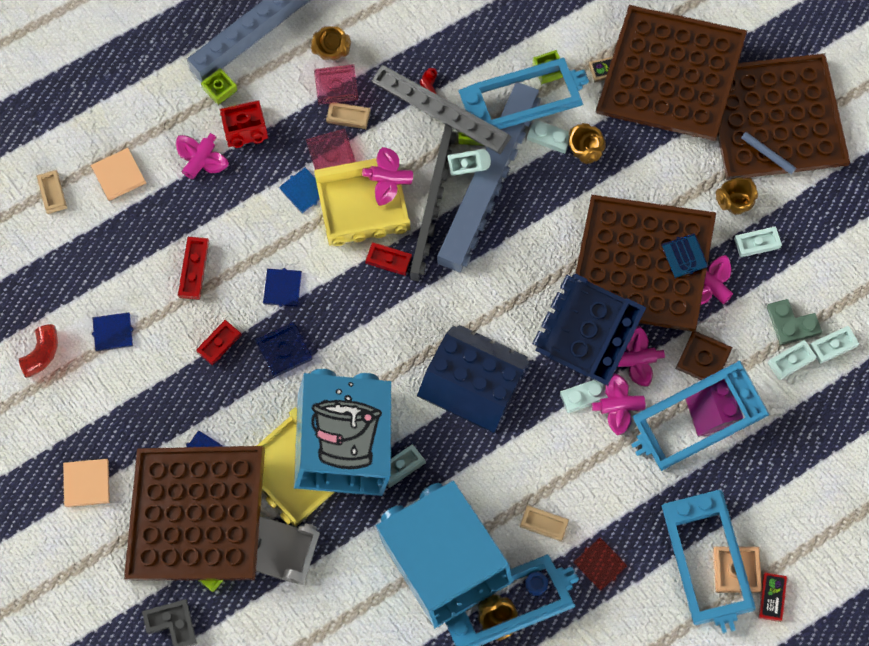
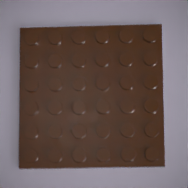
[596,5,747,141]
[717,53,850,180]
[575,194,716,332]
[124,446,265,581]

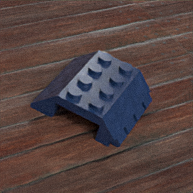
[532,274,646,386]
[417,325,530,434]

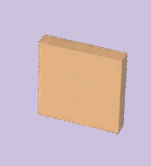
[91,148,146,201]
[63,459,110,507]
[713,547,762,593]

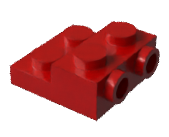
[220,100,268,148]

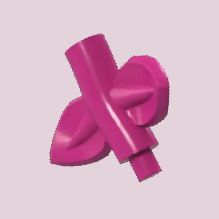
[176,133,229,179]
[362,147,413,206]
[701,255,733,305]
[617,326,665,386]
[592,374,646,435]

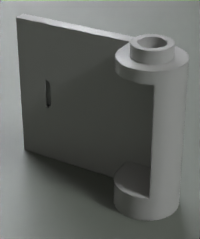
[256,516,320,585]

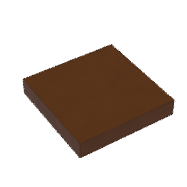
[676,331,733,380]

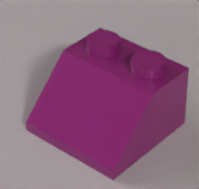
[685,379,743,436]

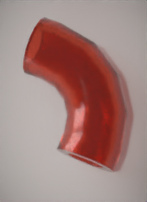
[19,324,58,378]

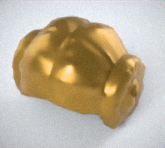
[311,26,351,60]
[569,123,606,164]
[716,178,758,215]
[478,594,518,641]

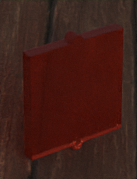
[573,538,627,591]

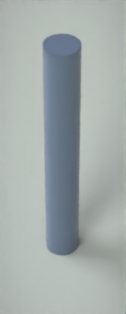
[741,132,796,175]

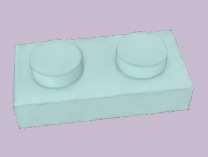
[527,119,570,154]
[734,226,782,258]
[809,326,859,364]
[768,340,817,380]
[560,380,608,413]

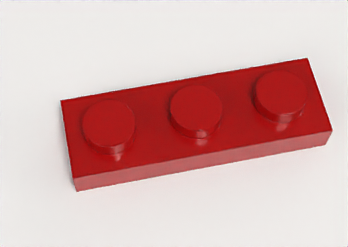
[178,236,209,300]

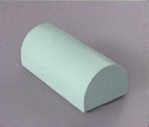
[447,149,491,176]
[387,444,426,488]

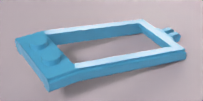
[458,58,589,129]
[631,360,770,471]
[661,490,756,634]
[446,554,579,646]

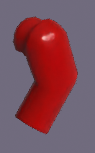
[420,68,437,94]

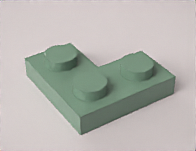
[767,299,822,345]

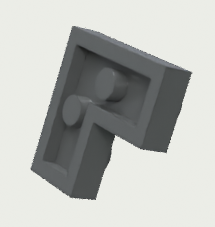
[142,599,197,646]

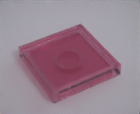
[314,64,359,105]
[306,128,356,170]

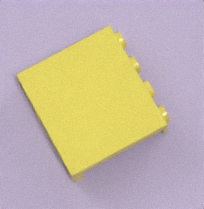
[314,158,411,246]
[257,407,335,527]

